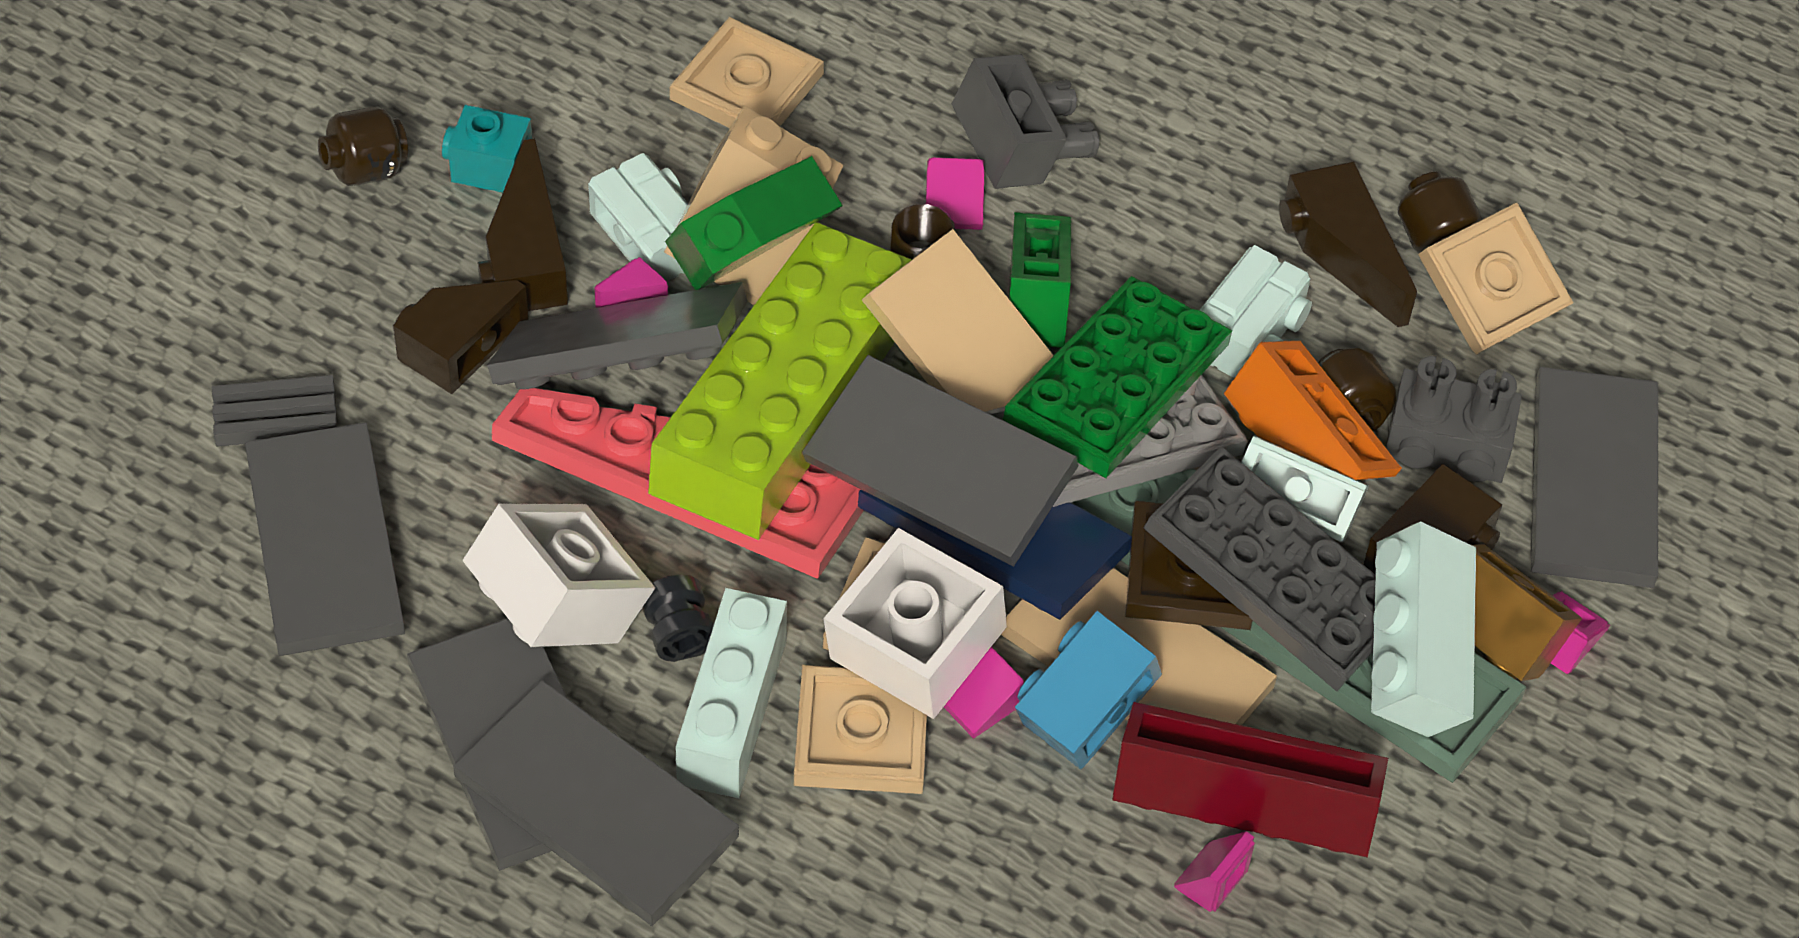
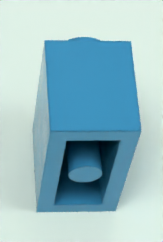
[1015,611,1162,770]

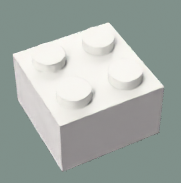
[462,504,655,647]
[823,528,1007,719]

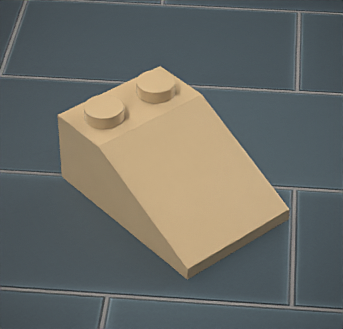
[664,105,843,305]

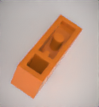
[1224,341,1402,480]

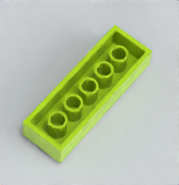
[648,222,912,540]

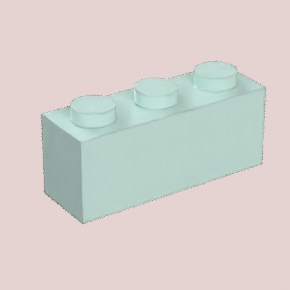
[1371,521,1476,737]
[676,588,787,798]

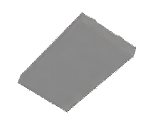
[985,375,1247,507]

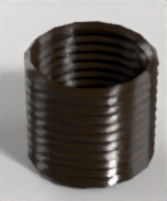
[890,204,955,260]

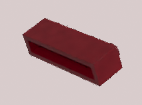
[1112,702,1389,858]

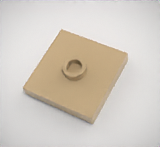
[670,17,824,128]
[1418,203,1574,355]
[794,665,927,794]

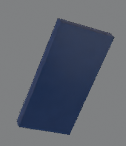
[858,490,1132,620]

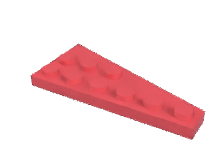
[492,388,864,579]

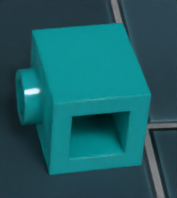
[442,105,532,193]

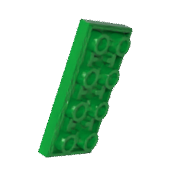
[1003,276,1233,478]

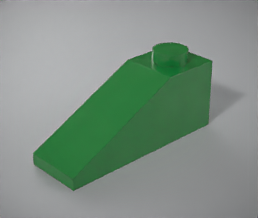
[665,156,843,290]
[1008,212,1071,349]

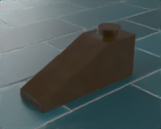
[477,138,568,311]
[1279,161,1417,327]

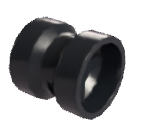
[642,574,714,662]

